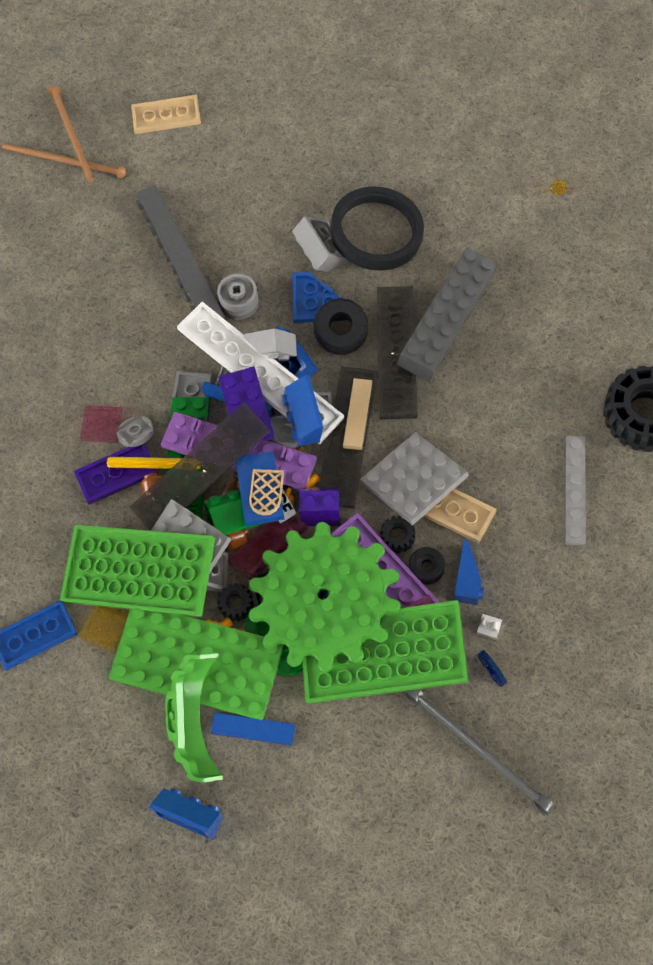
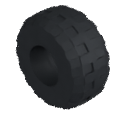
[314,298,368,355]

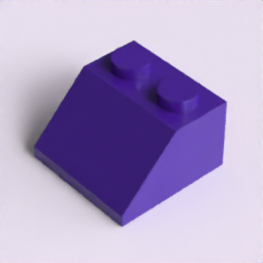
[299,487,340,526]

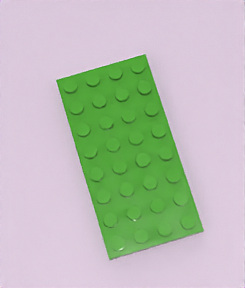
[60,525,216,617]
[302,600,469,704]
[108,610,285,720]

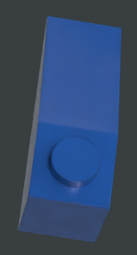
[454,540,484,605]

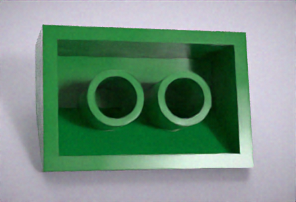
[203,490,264,535]

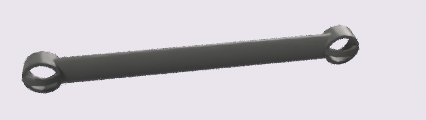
[403,689,555,815]

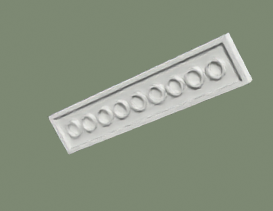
[177,302,344,444]

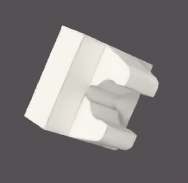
[477,614,502,640]

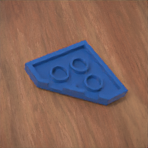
[292,272,347,323]

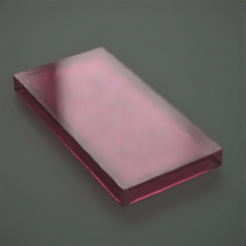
[227,516,308,580]

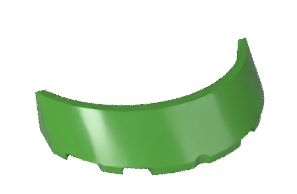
[165,653,223,783]

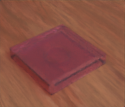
[80,406,123,443]

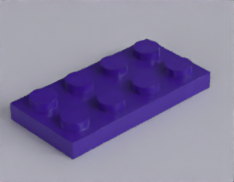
[218,366,275,449]
[74,443,158,505]

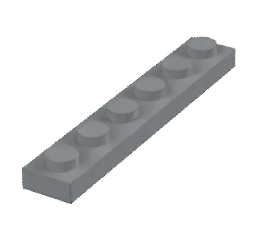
[565,436,586,545]

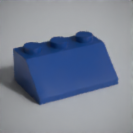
[273,327,318,379]
[282,375,324,446]
[149,788,223,840]

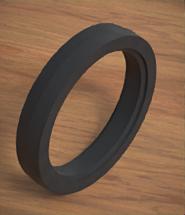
[330,186,424,271]

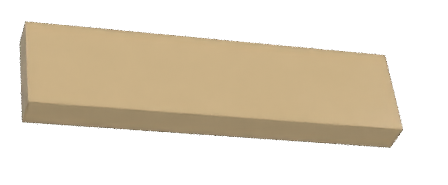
[343,378,372,450]

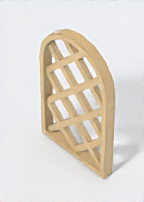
[249,469,284,515]

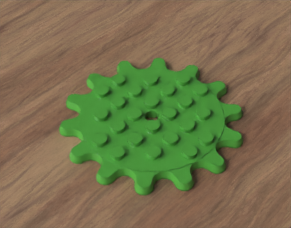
[249,522,401,672]

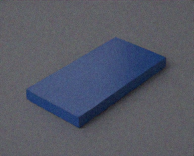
[235,451,285,526]
[0,601,78,671]

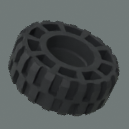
[603,365,653,452]

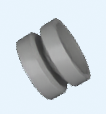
[217,274,259,320]

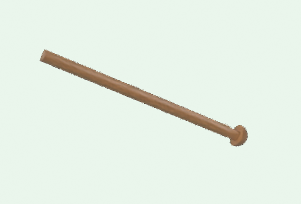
[48,85,94,182]
[2,143,126,179]

